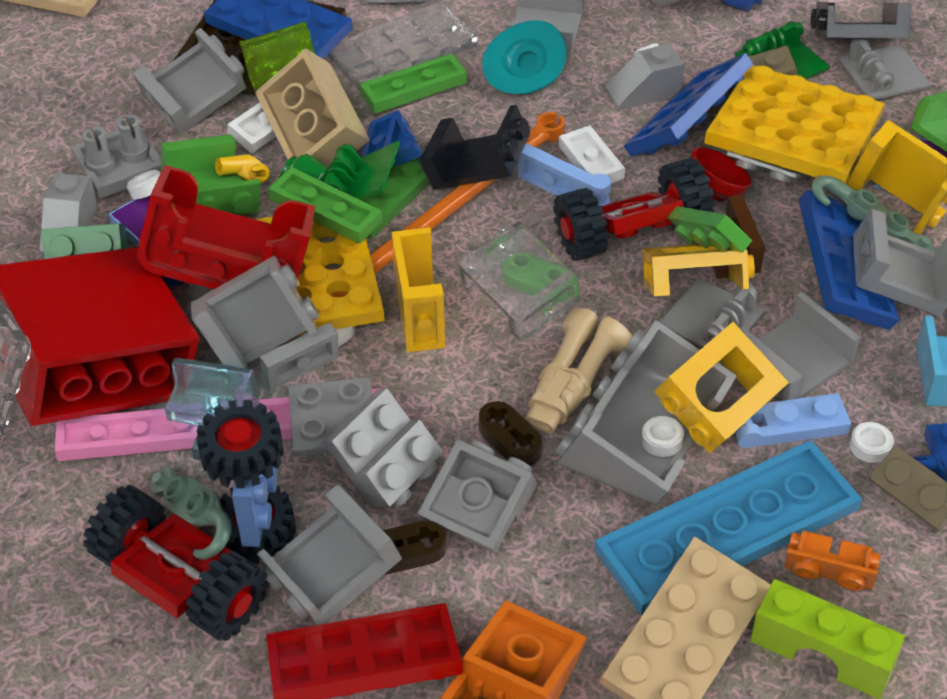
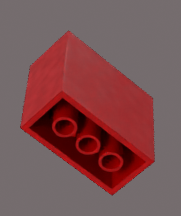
[0,247,200,426]

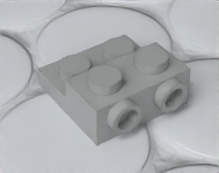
[323,388,443,508]
[417,439,538,554]

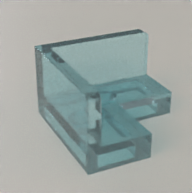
[165,358,259,460]

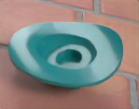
[482,20,567,95]

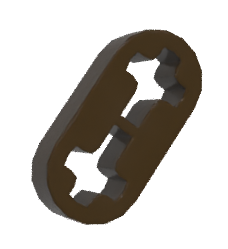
[479,401,542,466]
[383,521,446,574]

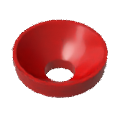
[690,147,752,202]

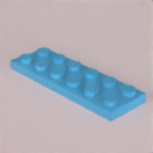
[594,440,862,616]

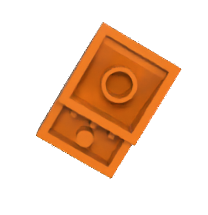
[440,600,587,699]

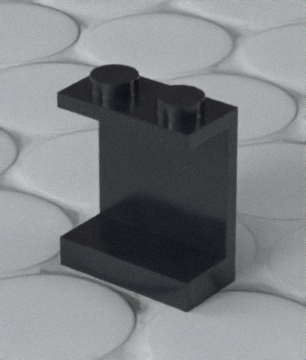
[419,104,530,190]

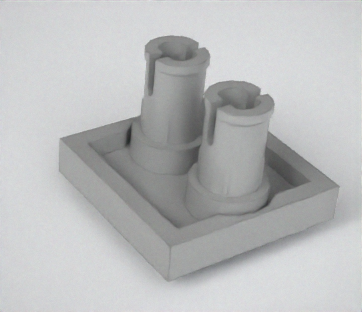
[71,114,161,199]

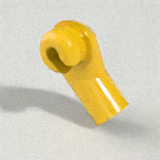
[215,154,270,184]

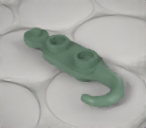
[812,175,934,251]
[150,467,232,560]

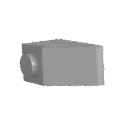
[605,44,684,111]
[40,173,98,255]

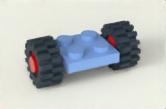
[196,399,296,564]

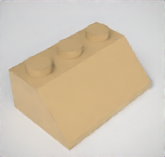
[255,48,370,166]

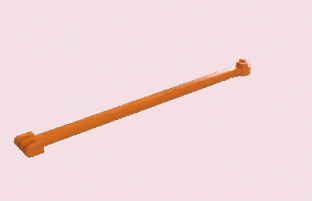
[265,112,565,354]

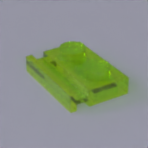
[240,21,316,90]

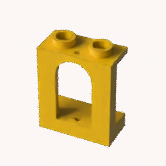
[642,244,755,296]
[654,322,789,453]

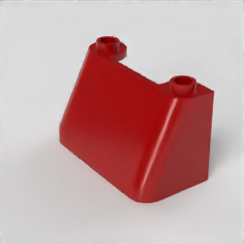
[137,165,316,289]

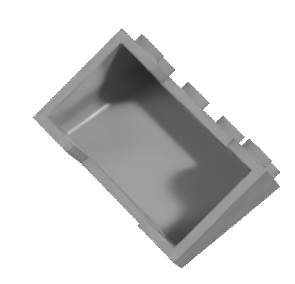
[555,319,737,505]

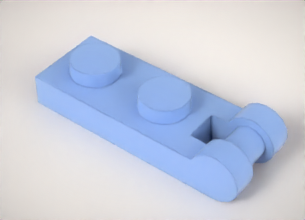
[518,143,611,206]
[728,393,851,448]

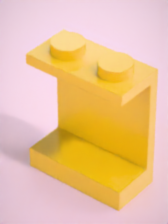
[846,120,947,235]
[391,227,446,352]

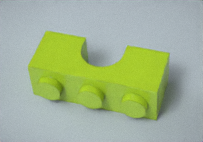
[750,579,906,699]

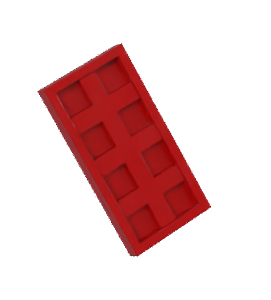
[266,603,463,699]

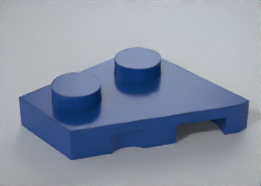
[360,110,422,168]

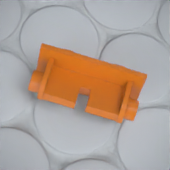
[784,530,881,591]

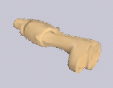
[525,308,633,434]

